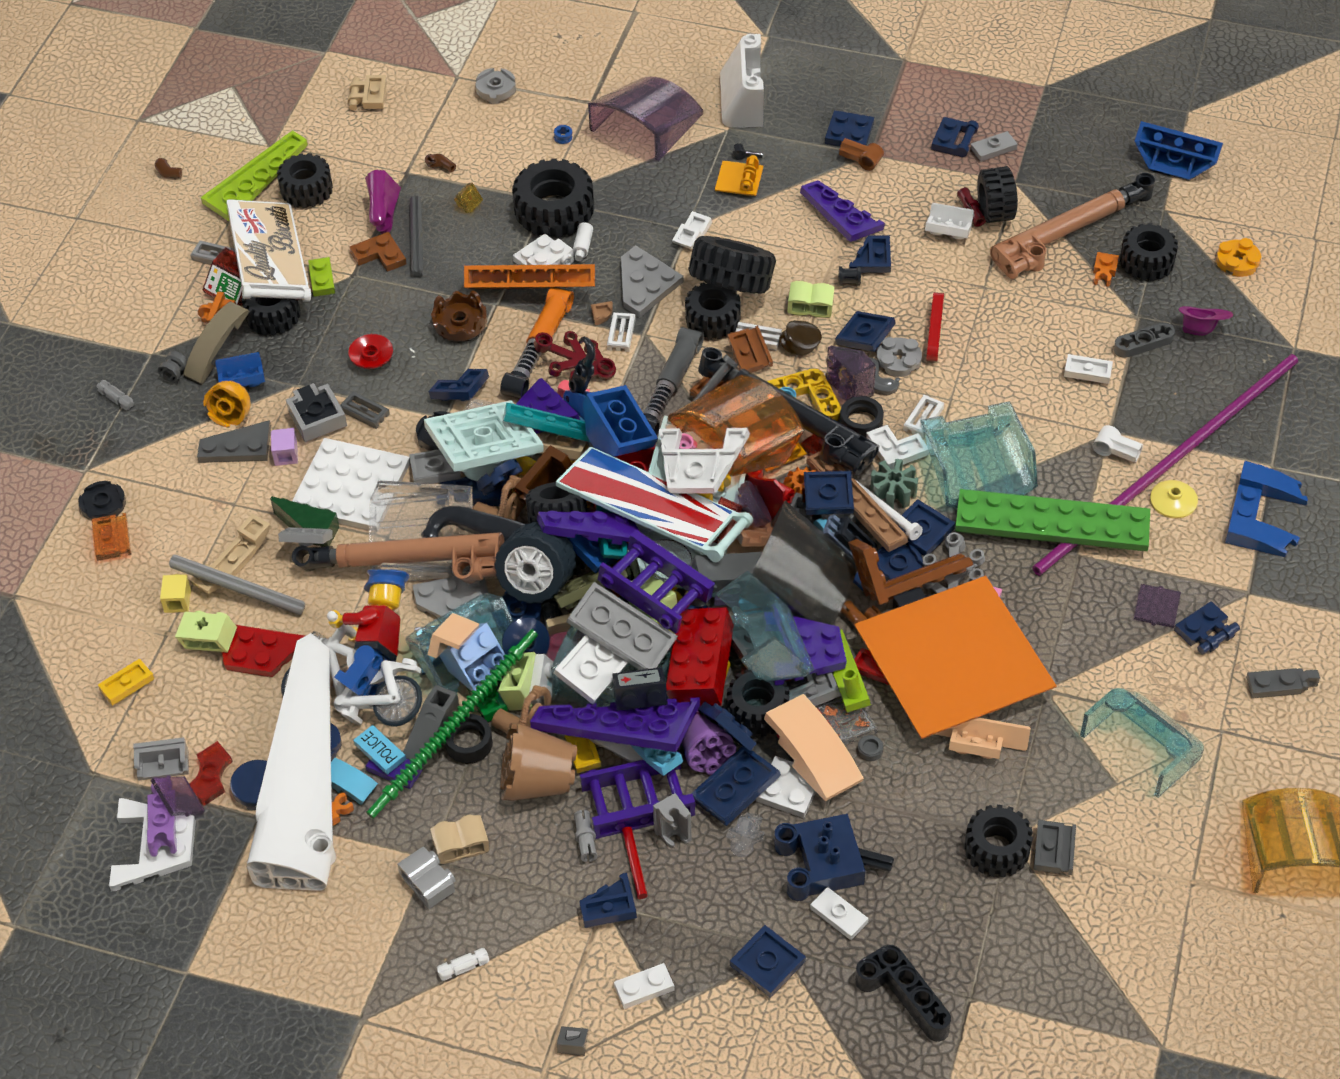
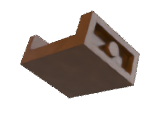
[515,445,572,512]

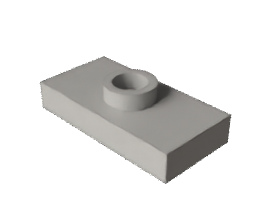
[970,131,1018,162]
[278,527,333,546]

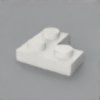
[866,425,929,469]

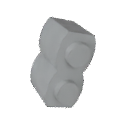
[397,847,456,909]

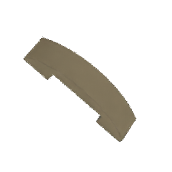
[183,301,249,385]

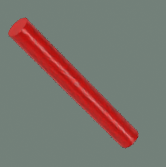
[622,827,648,899]

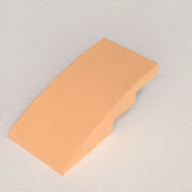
[764,694,864,801]

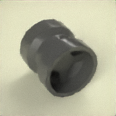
[158,351,188,382]

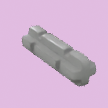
[96,380,134,410]

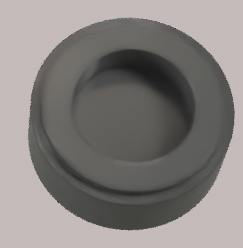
[858,735,883,761]

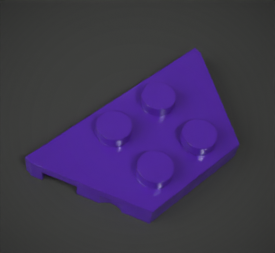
[516,378,581,434]

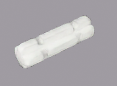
[437,948,489,981]

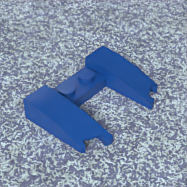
[1225,461,1308,557]

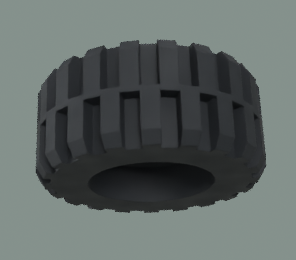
[512,158,594,238]
[688,236,776,294]

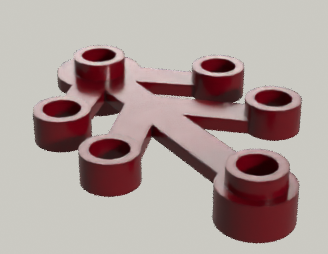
[534,331,616,380]

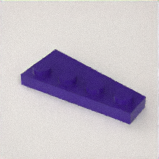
[800,180,885,242]
[537,511,640,545]

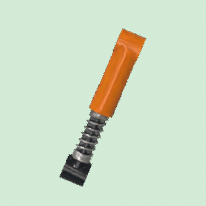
[500,287,574,399]

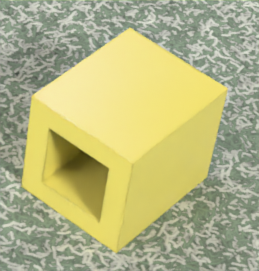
[160,574,191,613]

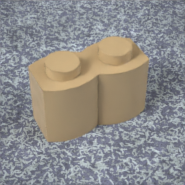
[430,815,489,864]

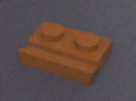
[728,325,773,373]

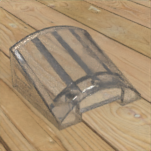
[369,480,473,582]

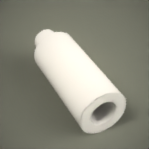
[573,223,593,261]

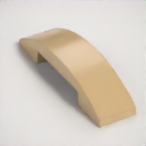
[190,513,271,594]

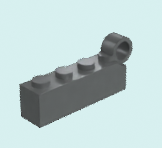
[685,550,793,607]

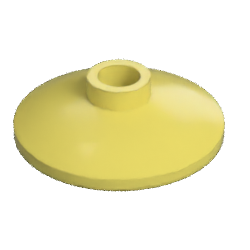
[1150,480,1198,519]

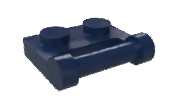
[931,117,979,157]

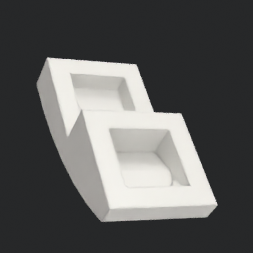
[672,211,712,249]

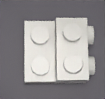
[513,234,574,265]

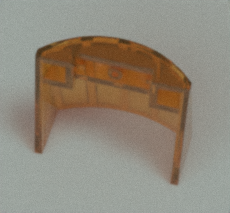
[667,375,805,477]

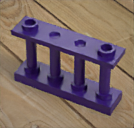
[597,530,715,634]
[580,751,695,839]

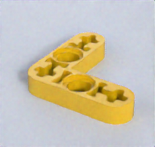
[767,368,841,421]

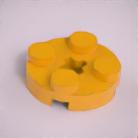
[1216,238,1261,277]

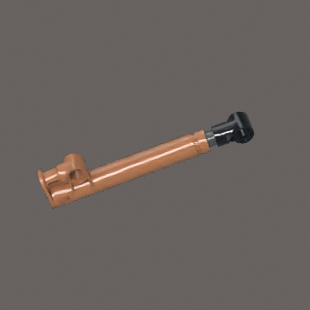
[990,173,1155,279]
[292,532,504,584]

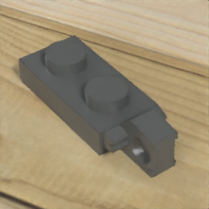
[1246,668,1320,698]

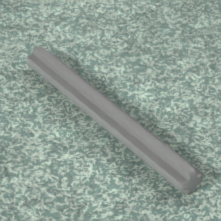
[169,555,305,615]

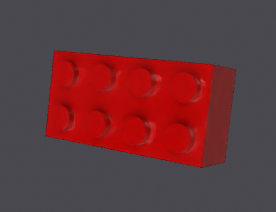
[666,607,734,706]

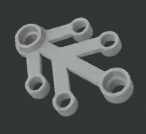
[922,532,985,594]

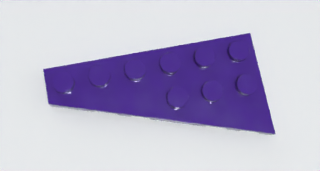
[530,698,700,752]

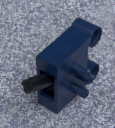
[774,813,894,901]

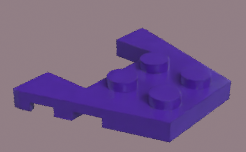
[762,610,847,685]

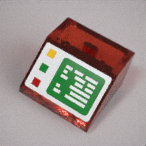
[202,247,243,307]

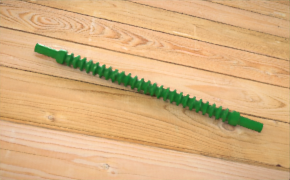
[366,629,538,819]

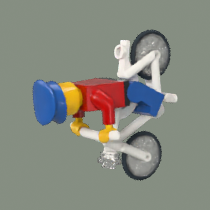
[281,569,422,727]

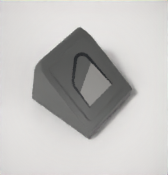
[557,1026,589,1056]

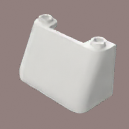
[720,34,764,128]

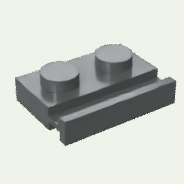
[1034,820,1076,875]

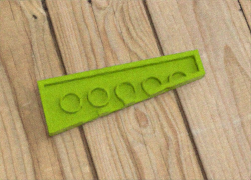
[201,130,308,222]

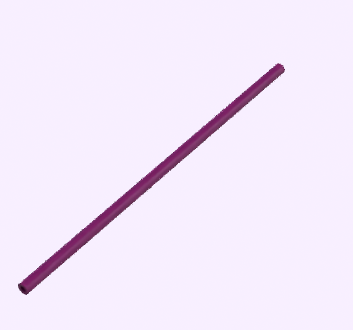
[1032,354,1298,576]

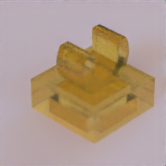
[454,183,483,213]

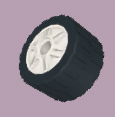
[494,522,576,604]

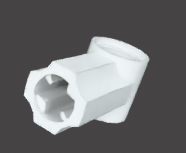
[1092,425,1143,463]

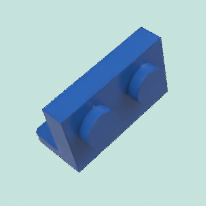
[215,352,265,387]

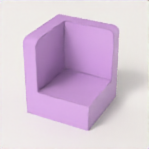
[271,428,298,466]

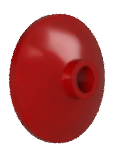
[348,334,393,369]

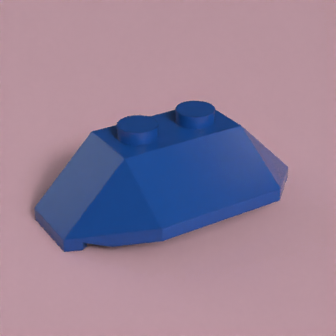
[1135,121,1223,180]

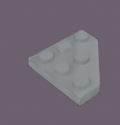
[621,245,684,318]
[413,574,498,634]

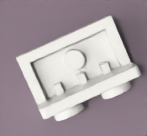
[925,203,974,239]

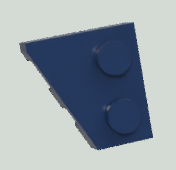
[849,235,891,273]

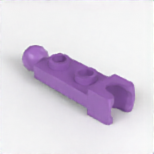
[147,777,177,857]

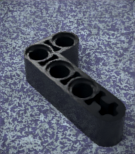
[855,945,951,1042]

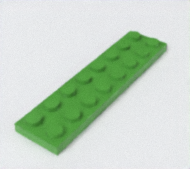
[955,489,1151,552]

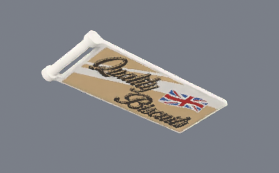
[227,200,311,302]

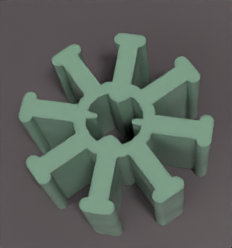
[870,459,918,509]

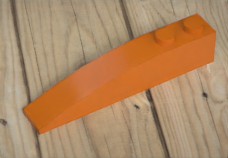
[464,264,595,289]

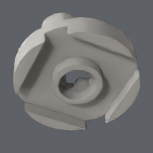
[475,68,516,104]
[877,337,922,377]

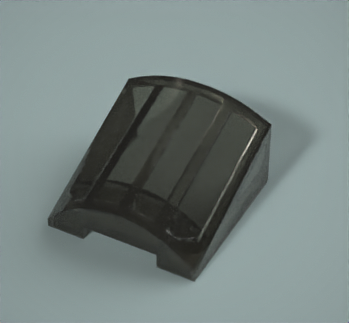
[739,500,857,625]

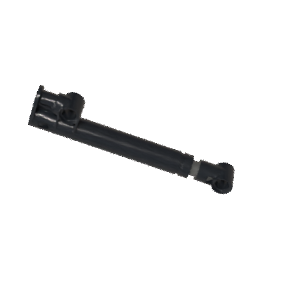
[698,347,879,476]

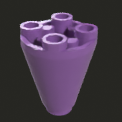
[682,711,736,775]

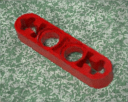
[926,292,944,362]

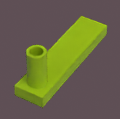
[832,629,871,713]

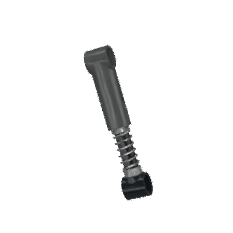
[643,327,704,436]

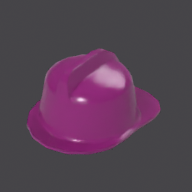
[1178,306,1233,336]

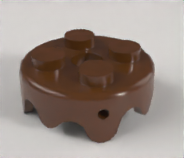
[431,291,487,341]

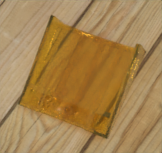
[1242,788,1340,893]

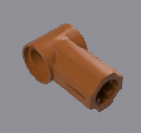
[839,138,884,171]

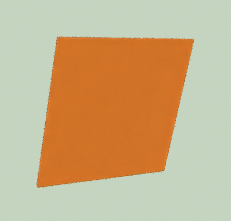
[854,576,1057,739]

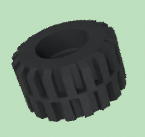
[277,153,333,208]
[977,166,1018,223]
[1120,223,1178,281]
[685,282,741,340]
[242,288,301,335]
[526,482,587,524]
[727,668,790,737]
[964,804,1033,877]

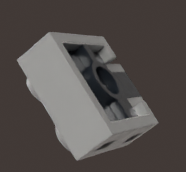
[286,383,347,442]

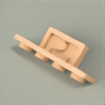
[935,717,1031,759]

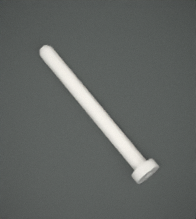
[856,480,923,540]

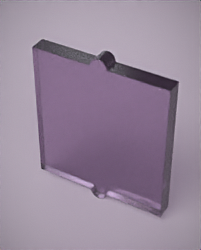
[1134,584,1181,628]
[151,775,205,817]

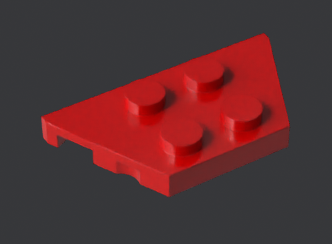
[222,624,305,678]

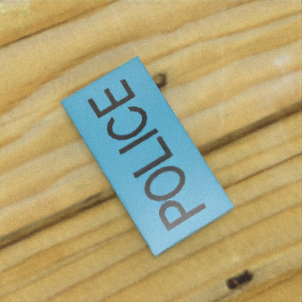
[353,725,406,775]

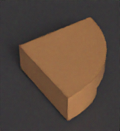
[591,301,613,326]

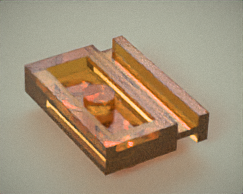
[92,513,132,561]

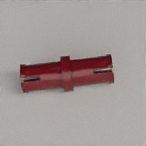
[957,187,986,227]

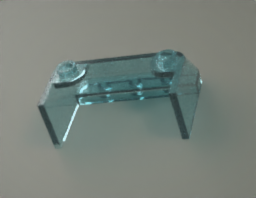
[716,571,814,682]
[1080,688,1204,798]

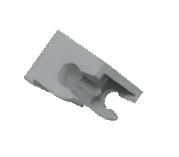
[133,737,189,781]
[653,793,692,848]

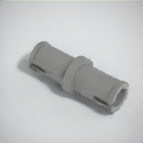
[574,810,597,862]

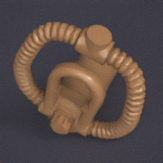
[473,475,524,521]
[491,685,551,734]

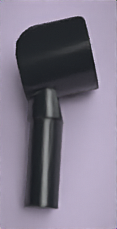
[733,143,763,160]

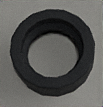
[840,396,884,437]
[445,713,493,764]

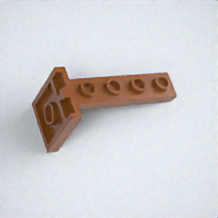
[848,539,973,605]

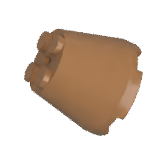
[500,723,577,801]

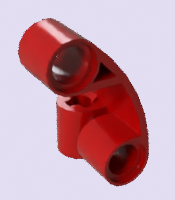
[743,459,795,524]

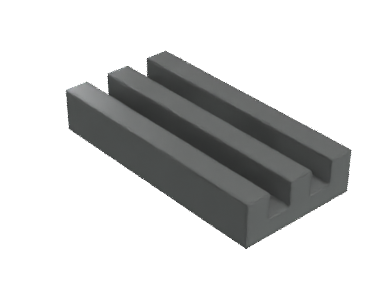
[340,391,390,429]

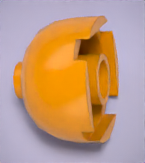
[203,381,251,427]

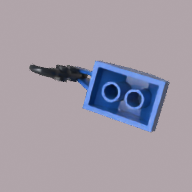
[563,336,658,457]

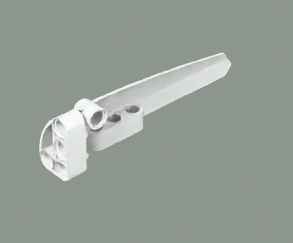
[247,633,336,891]

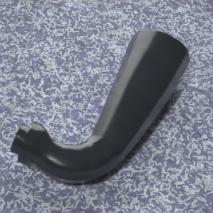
[421,506,525,542]

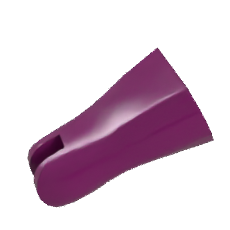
[365,170,401,234]

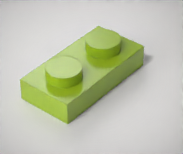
[308,257,335,297]

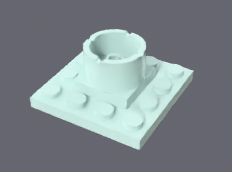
[424,400,544,481]

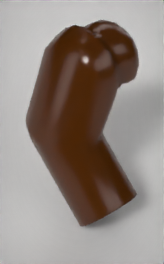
[425,154,456,173]
[155,158,182,178]

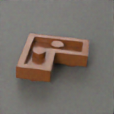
[349,232,407,272]

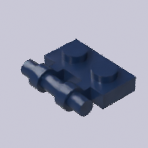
[1174,601,1240,655]

